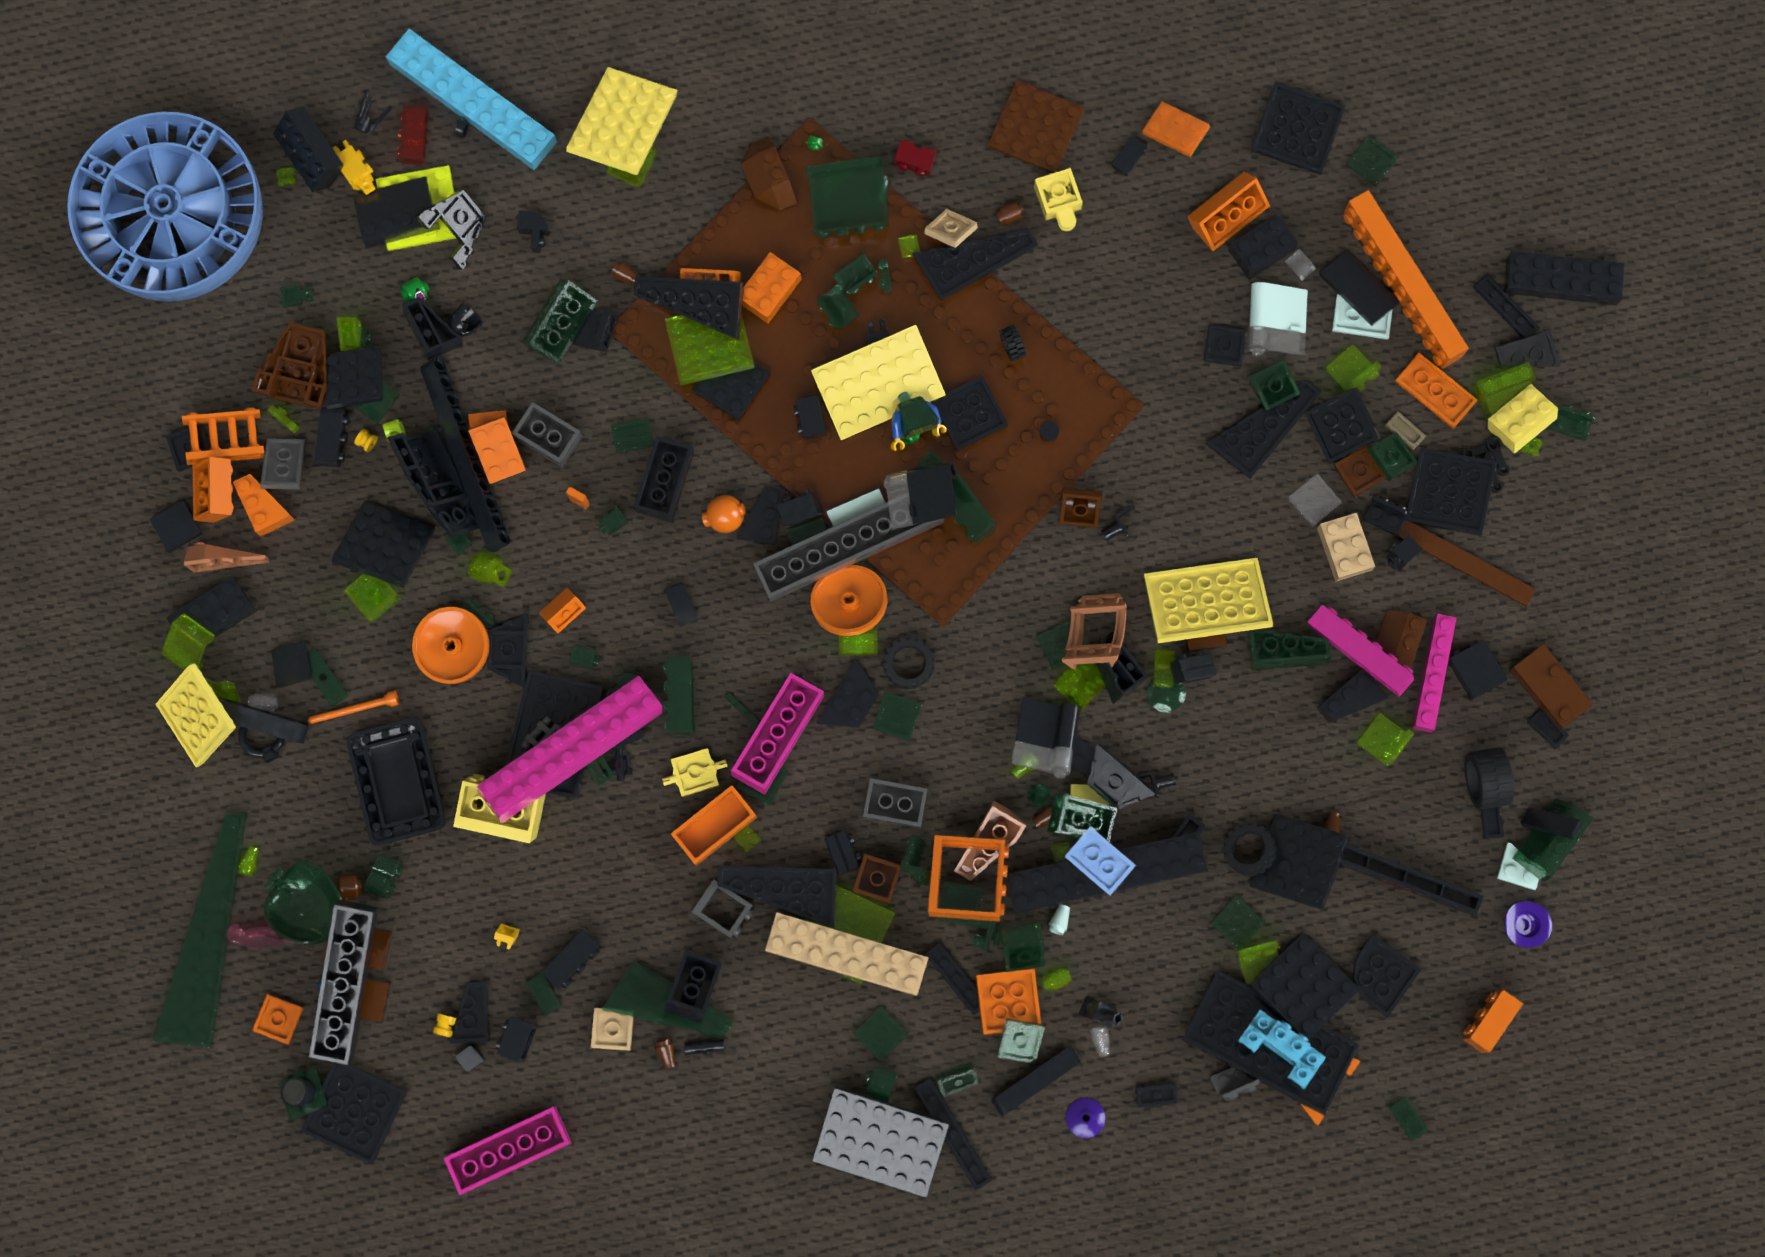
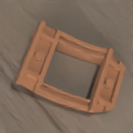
[1062,593,1126,670]

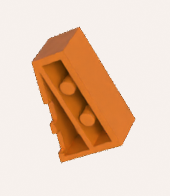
[233,474,295,536]

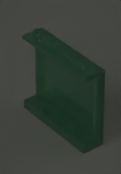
[806,156,890,239]

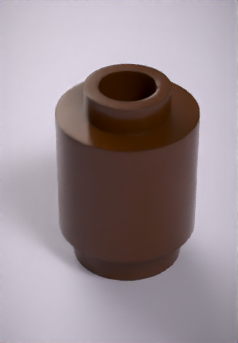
[995,201,1025,225]

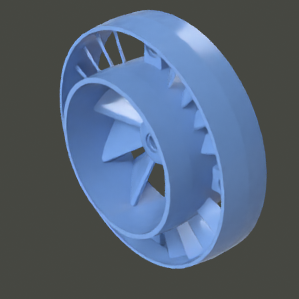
[67,112,263,302]

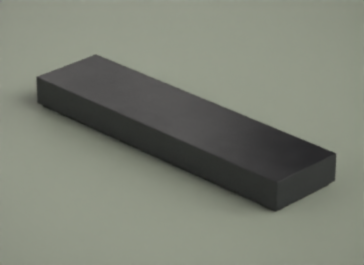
[1473,274,1540,338]
[924,942,980,1016]

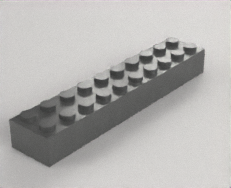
[753,493,944,602]

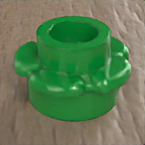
[805,136,823,151]

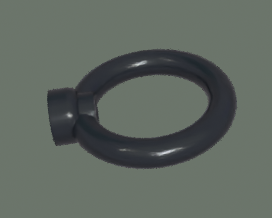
[238,726,285,763]

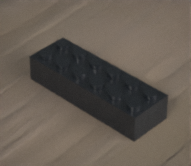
[1504,251,1625,305]

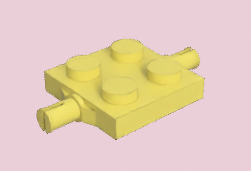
[662,748,728,797]

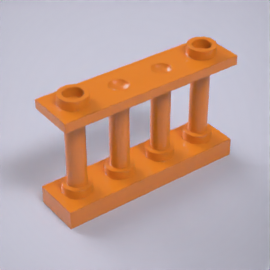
[182,408,265,465]

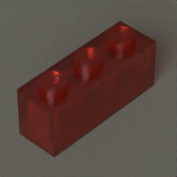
[397,105,429,165]

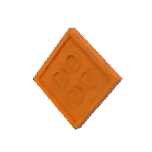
[976,969,1042,1035]

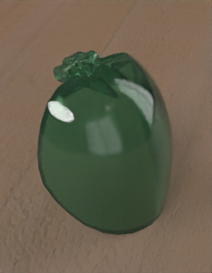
[264,860,342,945]

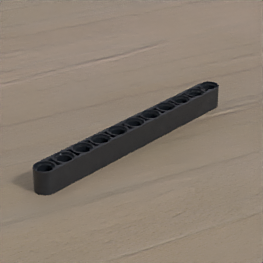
[421,357,511,553]

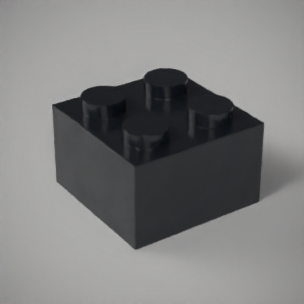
[495,1016,538,1063]

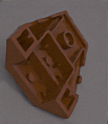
[251,323,327,408]

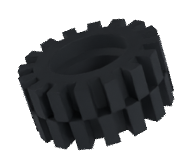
[999,325,1026,362]

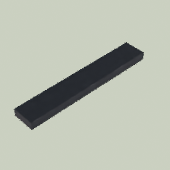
[914,1077,992,1191]

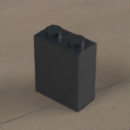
[1448,639,1508,700]

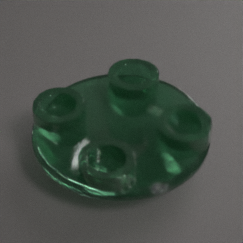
[1147,674,1185,713]

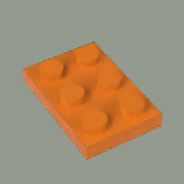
[1142,102,1210,157]

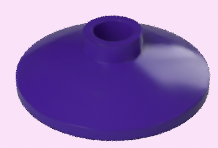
[1066,1098,1105,1138]

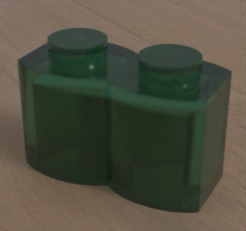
[363,854,404,899]

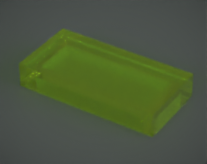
[1153,650,1175,688]

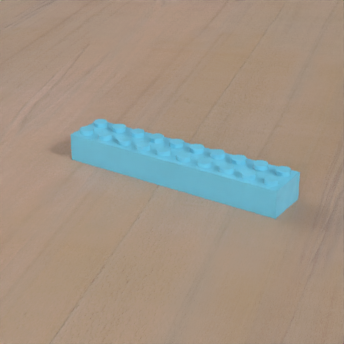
[386,29,557,170]

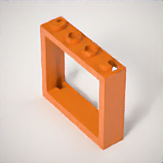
[928,835,1009,921]

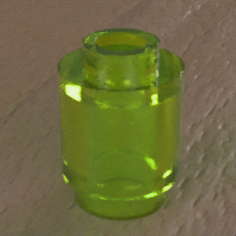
[1041,967,1072,993]

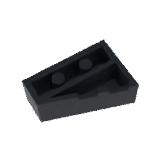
[1096,632,1149,704]

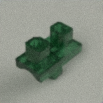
[973,920,1007,952]

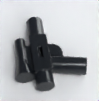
[601,747,633,782]

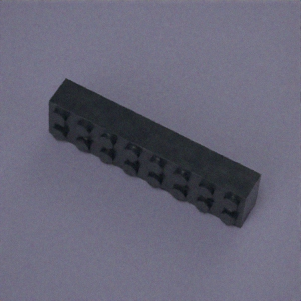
[309,899,379,1065]

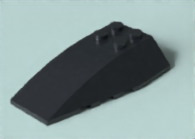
[387,424,479,537]

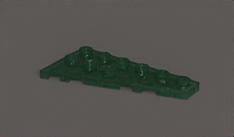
[602,960,734,1039]

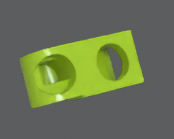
[382,419,407,442]

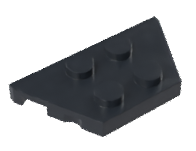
[487,613,529,688]
[817,660,879,728]
[1087,743,1156,810]

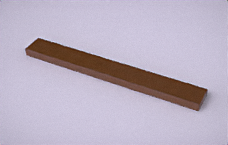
[1390,521,1536,607]

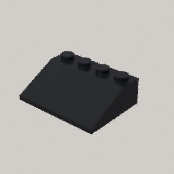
[353,176,440,249]

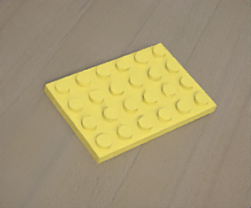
[567,67,677,175]
[811,325,946,440]
[1144,558,1273,643]

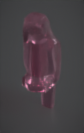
[227,922,302,949]

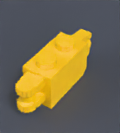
[333,140,375,195]

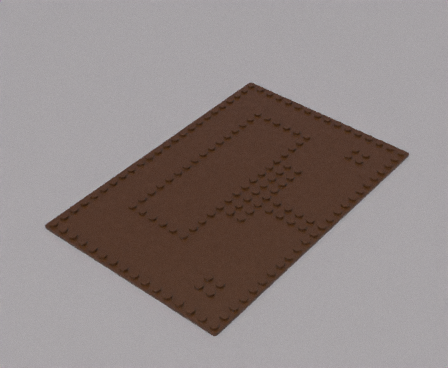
[613,118,1144,626]

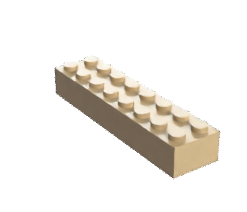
[765,913,928,996]

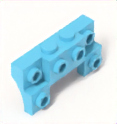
[1238,1010,1326,1089]

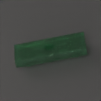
[307,649,348,707]

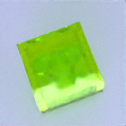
[343,574,402,623]

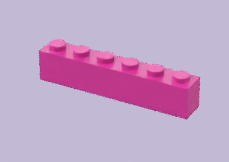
[1308,605,1414,697]
[1412,614,1456,733]

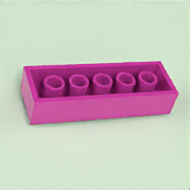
[731,673,824,795]
[444,1107,572,1195]

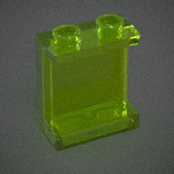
[161,613,215,670]

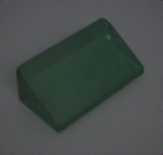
[935,1062,980,1097]

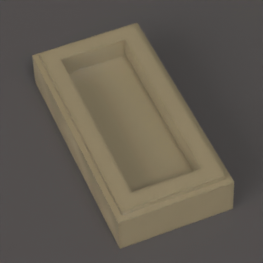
[1385,411,1426,450]

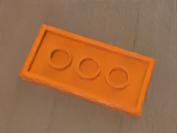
[1395,352,1478,429]

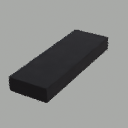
[1521,807,1582,839]

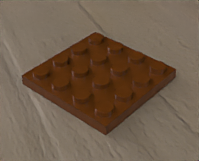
[988,80,1085,174]

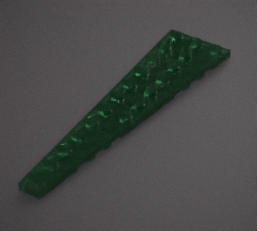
[152,812,247,1048]

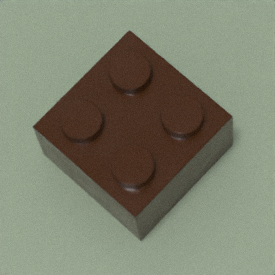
[853,854,902,905]

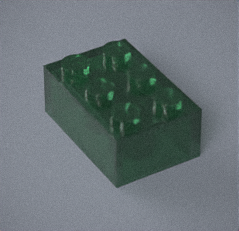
[1047,793,1117,842]

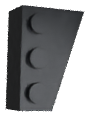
[402,297,462,361]
[1317,669,1389,723]

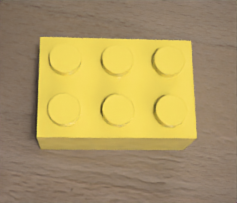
[1488,384,1558,454]

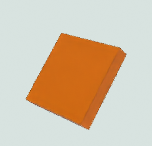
[252,994,304,1045]

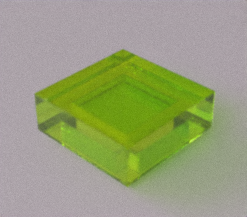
[734,826,761,853]

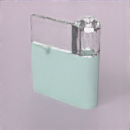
[1248,282,1307,356]

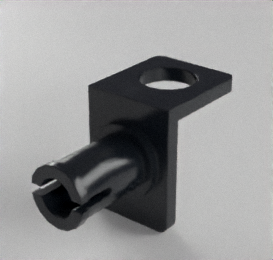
[1101,504,1135,541]
[1137,771,1176,799]
[1079,997,1123,1027]

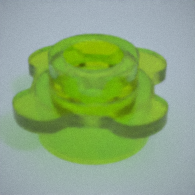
[276,167,296,187]
[1521,437,1543,457]

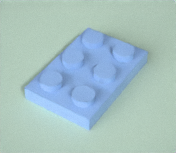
[1065,827,1136,896]

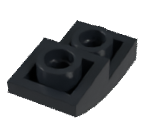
[664,583,697,627]

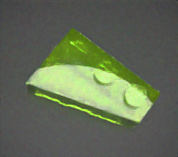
[1472,362,1536,421]

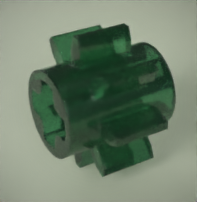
[1027,784,1051,808]

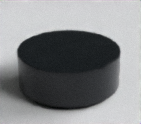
[455,119,469,139]
[1040,422,1059,442]

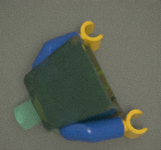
[891,392,946,451]

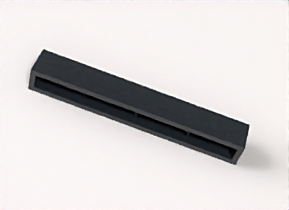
[1340,844,1484,916]

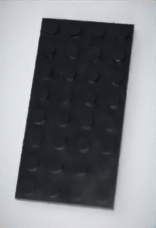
[1182,970,1359,1116]

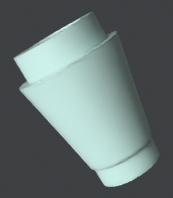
[1048,904,1070,935]

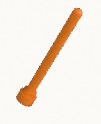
[307,690,399,724]

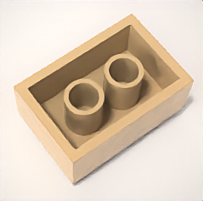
[1317,513,1375,582]

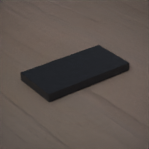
[1319,250,1400,326]

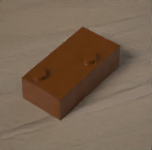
[1509,644,1593,730]

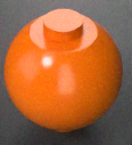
[702,495,746,533]

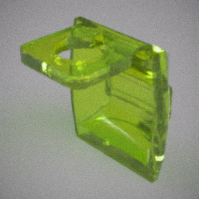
[468,552,512,587]

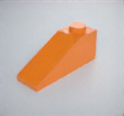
[680,268,741,282]

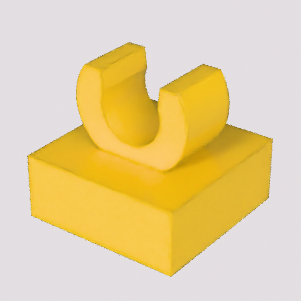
[494,924,520,949]

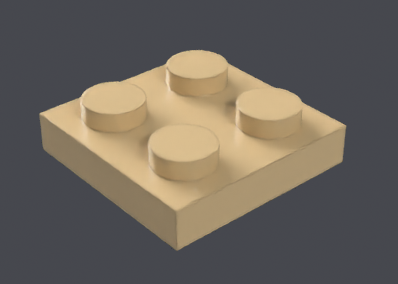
[925,209,977,248]
[591,1008,634,1051]

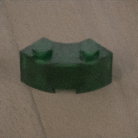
[865,1066,897,1102]

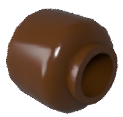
[334,874,363,900]

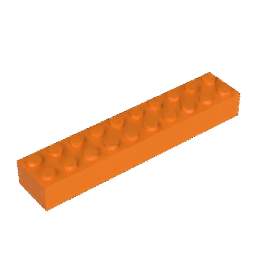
[1343,190,1469,369]

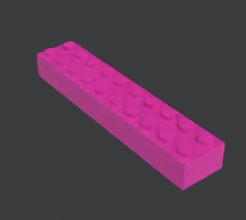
[477,676,663,824]

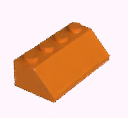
[1187,171,1270,251]

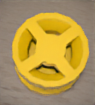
[354,428,378,452]

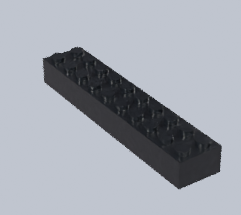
[1007,832,1208,914]

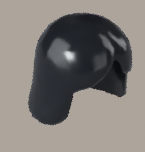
[448,302,483,337]

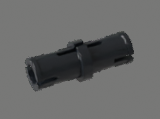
[684,1039,725,1055]

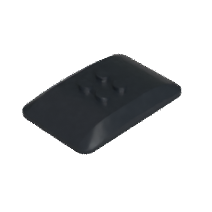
[347,718,446,846]

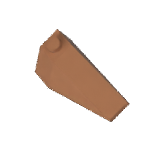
[184,543,270,573]
[954,801,1026,881]

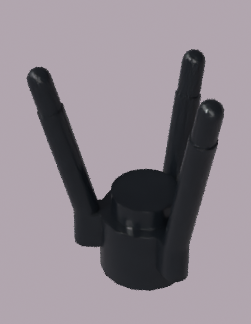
[353,90,392,134]

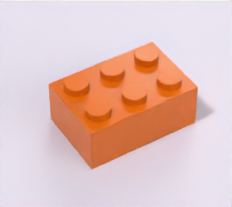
[742,252,802,324]
[468,416,526,484]
[193,457,233,523]
[1463,990,1523,1053]

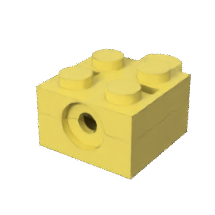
[1034,168,1082,231]

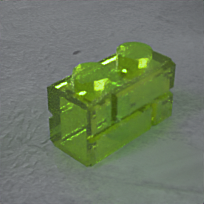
[839,628,878,656]

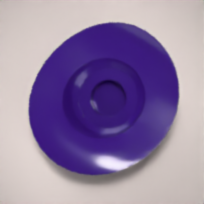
[1504,901,1552,948]

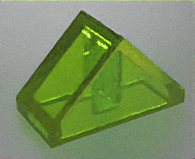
[337,316,362,351]

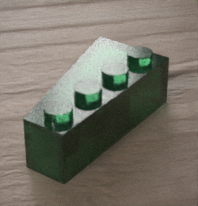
[1247,629,1331,671]

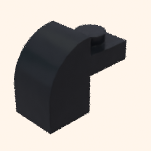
[517,211,549,253]

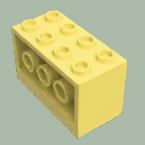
[453,774,546,843]

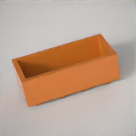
[671,785,757,866]

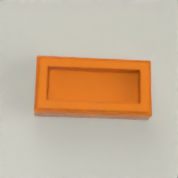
[566,487,590,510]

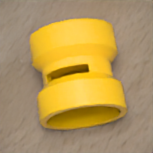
[432,1014,457,1038]

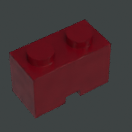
[894,139,937,177]

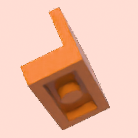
[539,588,586,634]

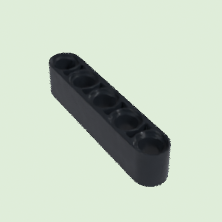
[217,697,309,744]
[991,1046,1081,1117]

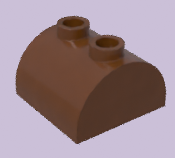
[1059,487,1102,527]

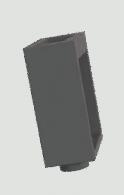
[692,879,754,939]

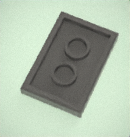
[260,438,306,490]

